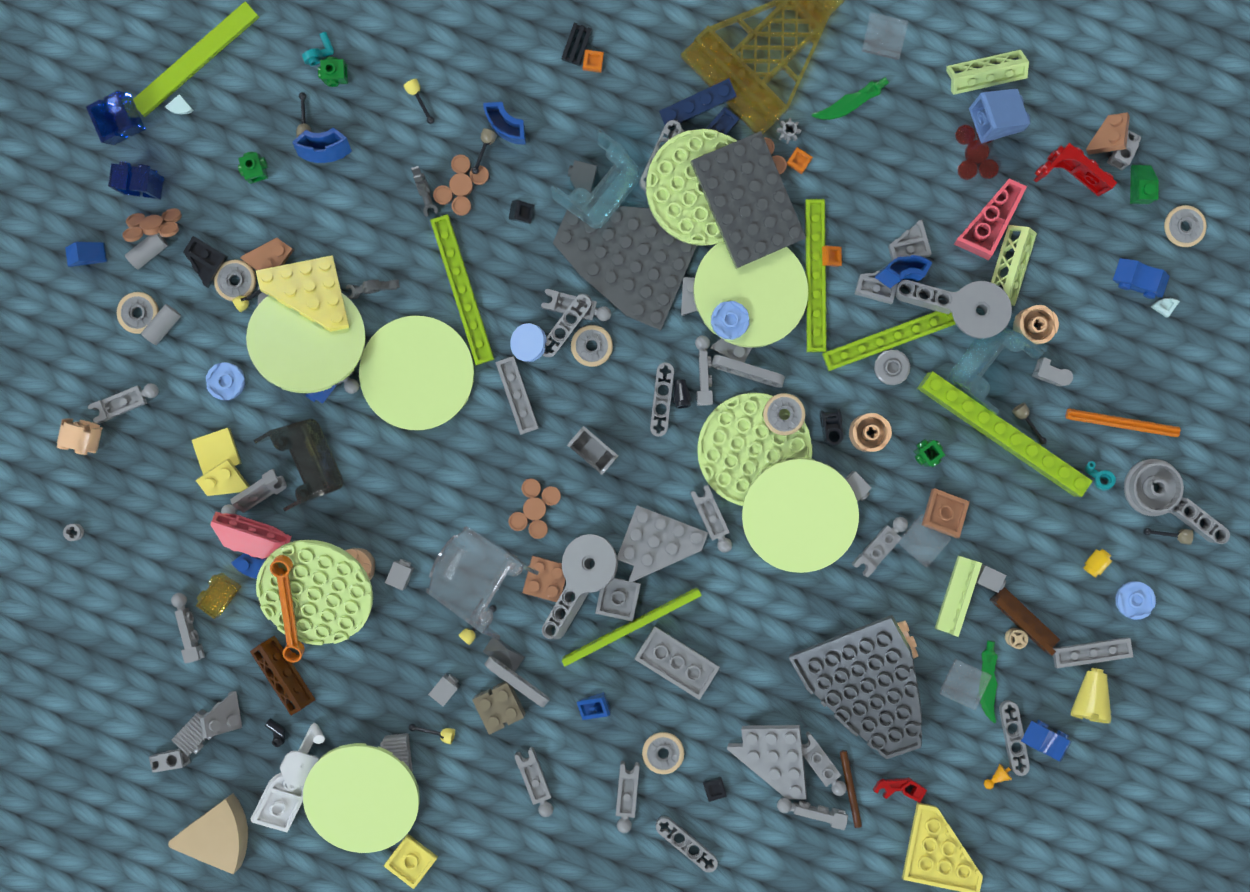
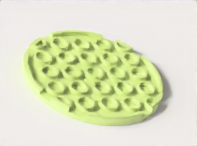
[646,129,737,246]
[693,242,808,348]
[246,293,366,393]
[359,316,474,430]
[697,393,812,506]
[742,458,859,573]
[256,540,373,645]
[303,743,420,853]

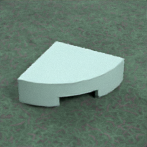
[165,94,194,114]
[1151,298,1180,318]

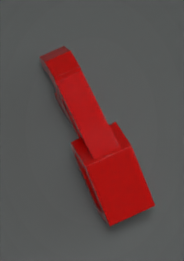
[873,777,927,803]

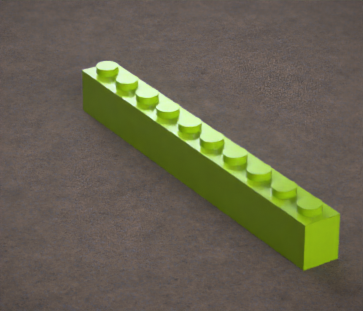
[917,371,1093,497]

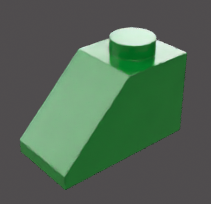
[1130,165,1159,204]

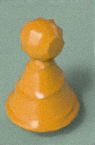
[984,764,1012,790]

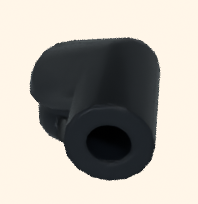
[265,718,286,747]

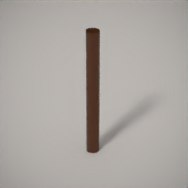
[840,750,862,828]

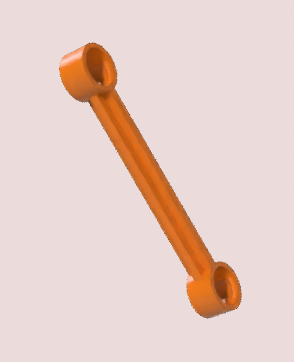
[270,555,305,663]

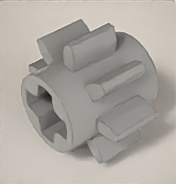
[776,118,801,144]

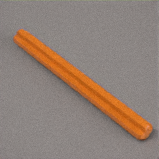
[1065,409,1181,437]

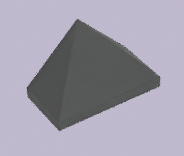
[483,636,525,672]

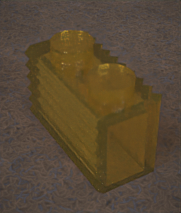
[195,573,241,619]

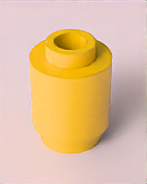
[1083,549,1112,578]

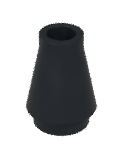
[673,379,692,409]

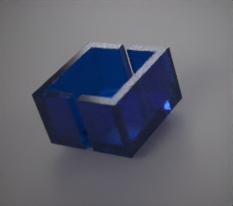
[86,90,146,145]
[108,162,164,200]

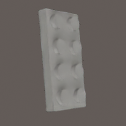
[634,626,720,700]

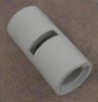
[125,233,168,270]
[141,304,181,345]

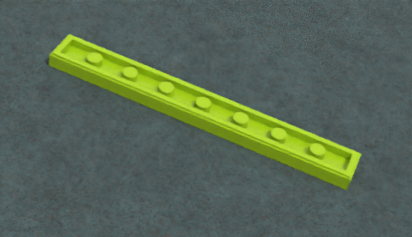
[131,1,260,117]
[805,199,826,352]
[430,214,495,366]
[822,311,955,372]
[562,587,702,667]

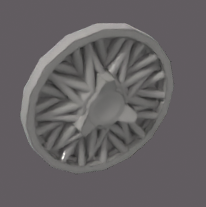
[874,350,910,385]

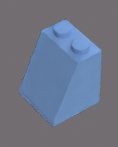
[969,89,1030,143]

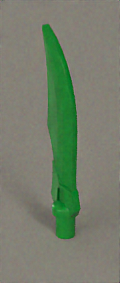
[811,77,889,120]
[979,640,998,723]

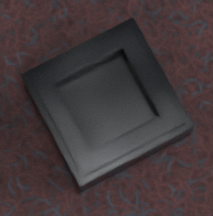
[703,777,727,802]

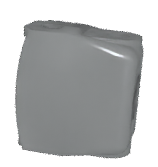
[567,426,618,475]

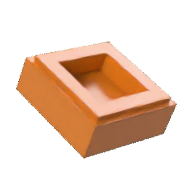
[582,50,604,73]
[787,147,813,174]
[822,246,842,267]

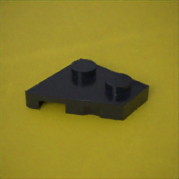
[183,236,228,288]

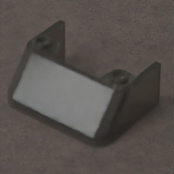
[254,419,343,512]

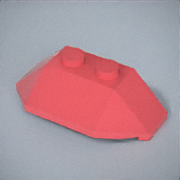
[210,512,292,559]

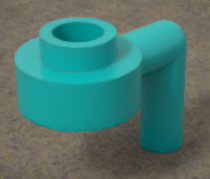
[302,32,334,66]
[1084,461,1116,491]

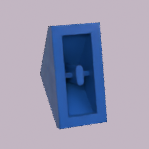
[65,242,107,267]
[577,692,611,720]

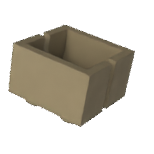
[472,681,526,735]

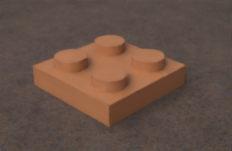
[922,488,969,538]
[522,556,566,602]

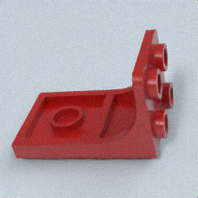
[1033,143,1117,197]

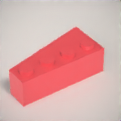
[954,179,1027,261]

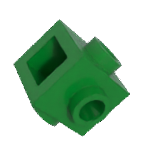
[318,57,348,87]
[238,152,268,184]
[914,439,945,467]

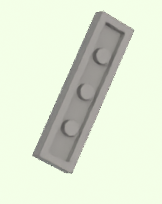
[495,356,539,435]
[1053,637,1133,668]

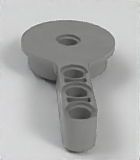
[895,280,1012,339]
[1124,459,1230,544]
[542,534,618,639]

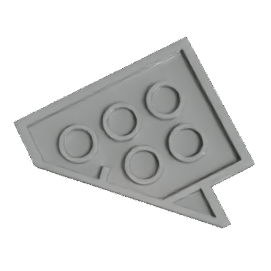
[617,505,708,583]
[727,725,807,799]

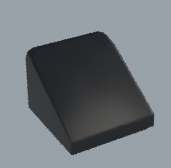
[509,200,535,224]

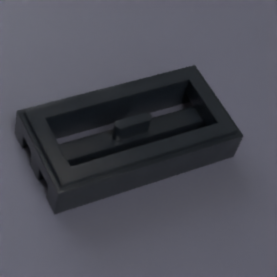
[561,22,592,66]

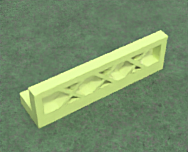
[946,50,1029,95]
[991,225,1037,306]
[935,556,982,637]

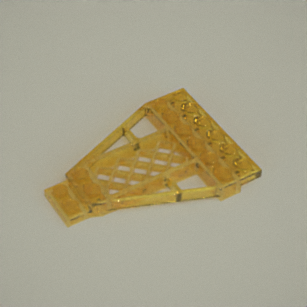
[680,0,845,135]

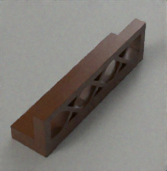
[990,587,1060,656]
[250,635,316,716]

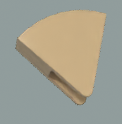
[168,793,248,874]

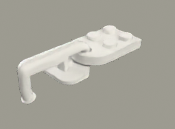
[251,723,325,832]

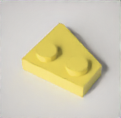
[196,459,250,496]

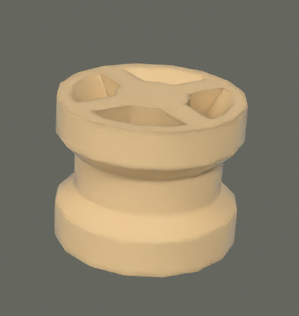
[1005,628,1028,649]

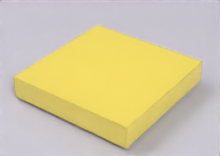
[191,428,242,475]
[384,834,438,889]

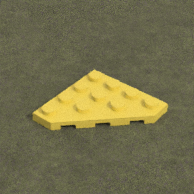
[256,255,349,332]
[902,802,983,892]

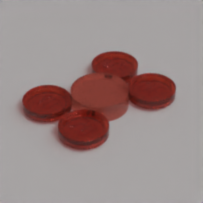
[955,125,999,180]

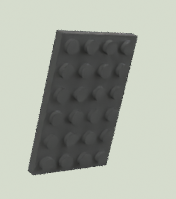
[690,131,806,269]

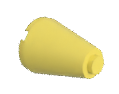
[1071,668,1111,723]

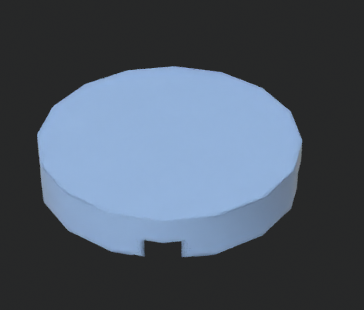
[711,301,749,340]
[510,323,547,362]
[206,362,245,400]
[1115,581,1156,620]

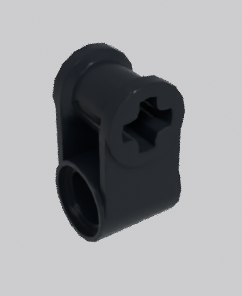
[820,408,843,446]

